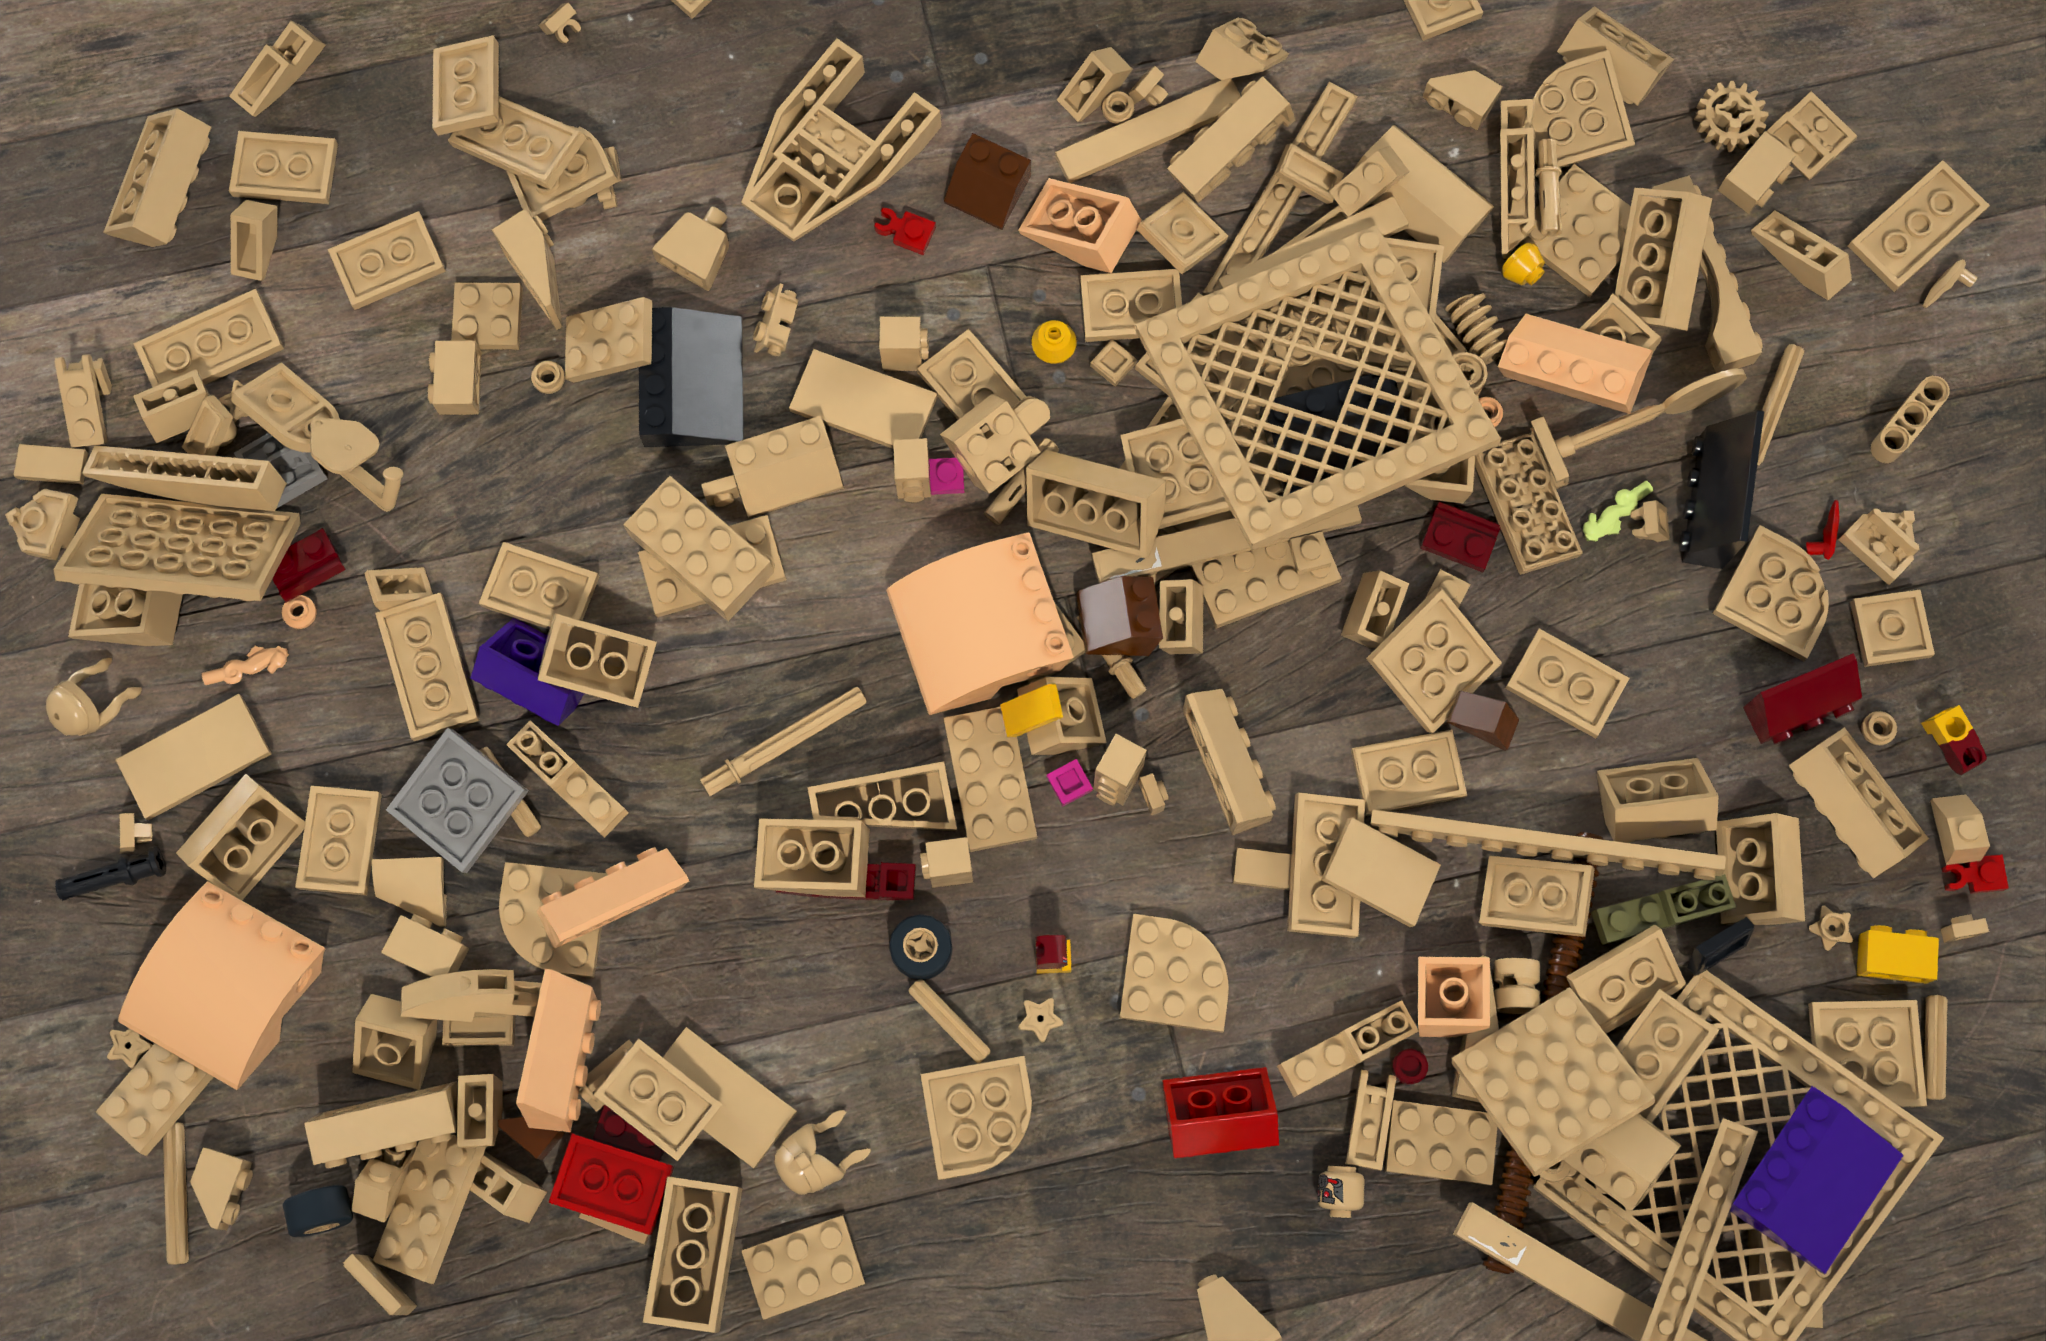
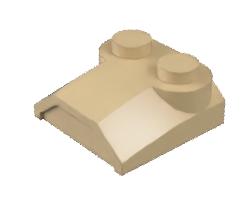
[1579,294,1662,353]

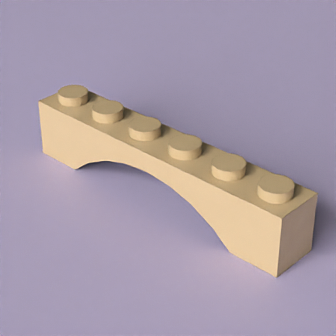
[1652,175,1763,373]

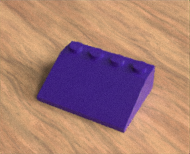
[1729,1086,1904,1275]

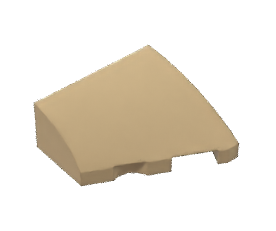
[372,857,447,927]

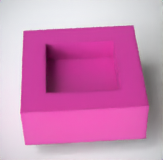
[929,458,965,495]
[1046,759,1093,807]

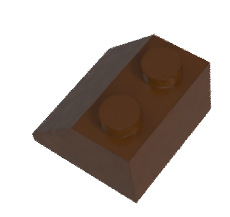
[944,133,1031,230]
[1076,576,1163,656]

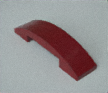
[776,862,916,900]

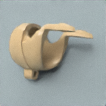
[46,658,142,736]
[774,1110,871,1195]

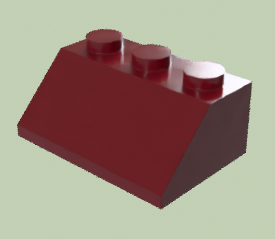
[1743,653,1862,745]

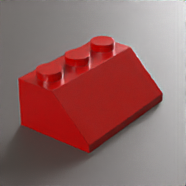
[1162,1067,1279,1158]

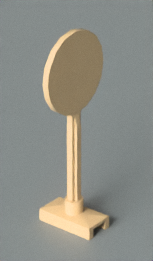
[1530,368,1747,489]

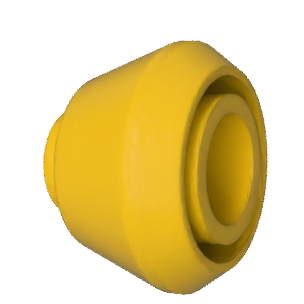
[1502,243,1545,286]
[1032,320,1077,364]

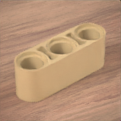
[1871,376,1950,463]

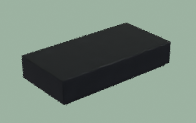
[1687,917,1755,976]

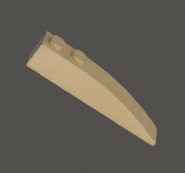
[82,445,287,511]

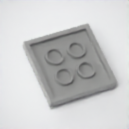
[386,728,529,873]

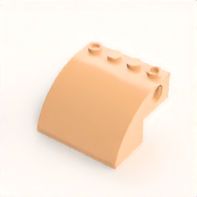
[886,532,1074,715]
[118,881,325,1090]

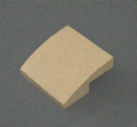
[1766,91,1857,180]

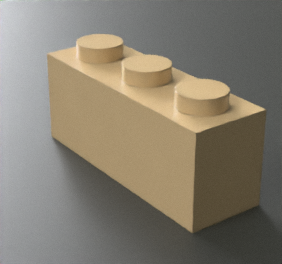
[1093,734,1147,806]

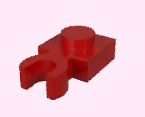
[874,208,936,256]
[1941,854,2009,894]

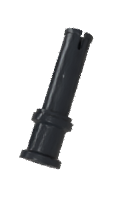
[55,846,166,901]

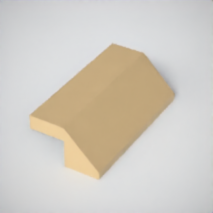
[1351,125,1494,263]

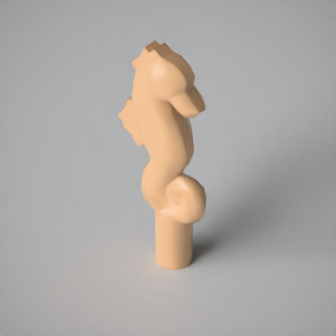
[202,645,289,685]

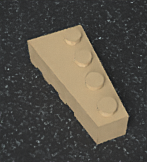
[1167,76,1296,203]
[807,761,957,831]

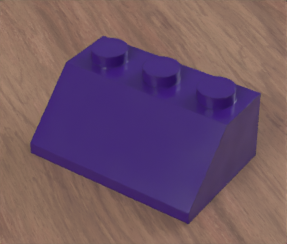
[470,618,585,726]

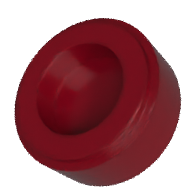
[1392,1049,1428,1085]

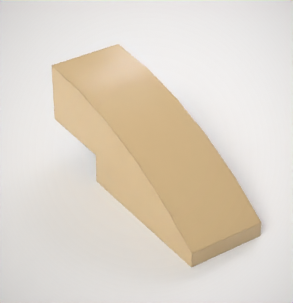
[229,21,326,117]

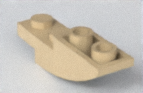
[506,720,628,838]
[401,969,542,1022]
[1277,1000,1419,1097]

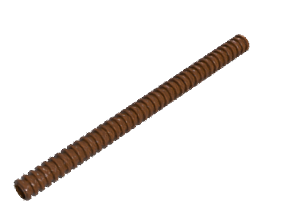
[1482,832,1605,1274]

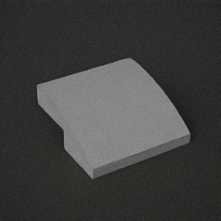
[234,433,328,509]

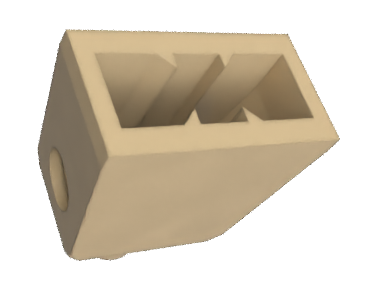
[652,206,729,291]

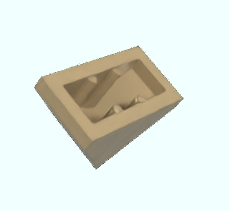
[364,567,433,611]

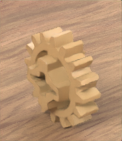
[1694,81,1768,152]

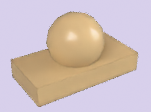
[182,395,237,456]

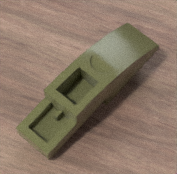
[1591,874,1736,945]

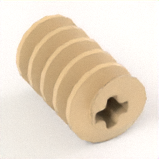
[1445,293,1508,365]

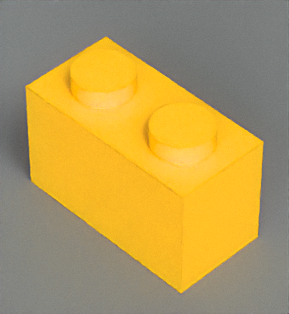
[1857,925,1939,984]

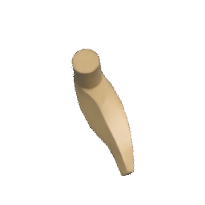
[1923,260,1977,308]

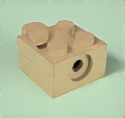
[940,394,1050,494]

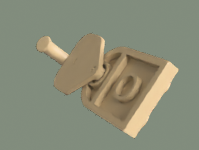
[231,362,403,512]

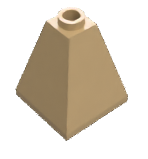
[1197,1274,1282,1341]

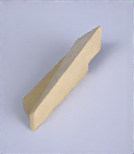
[1500,99,1535,259]

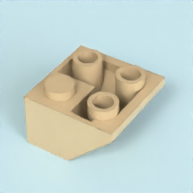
[1195,17,1289,80]

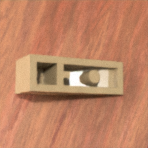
[1751,210,1852,300]
[454,1134,547,1223]

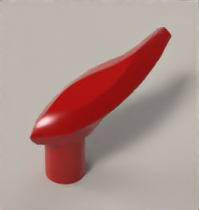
[1806,500,1840,560]

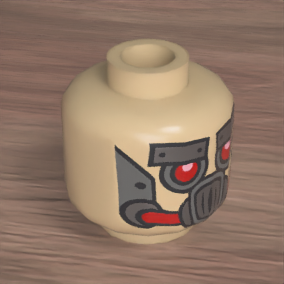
[1318,1166,1365,1218]

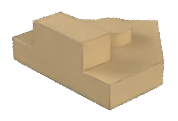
[5,489,80,561]

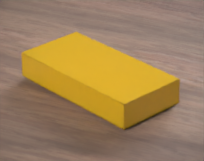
[1000,684,1063,737]

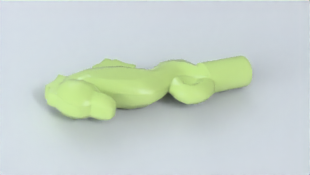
[1583,480,1653,542]

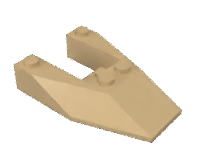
[741,38,941,242]

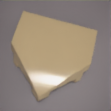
[1838,509,1920,585]

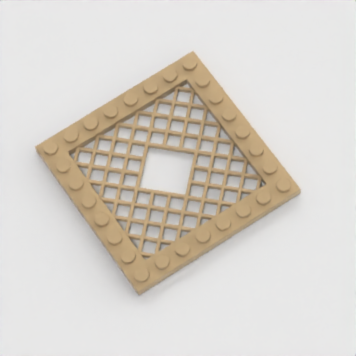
[1135,225,1501,550]
[1533,970,1944,1341]

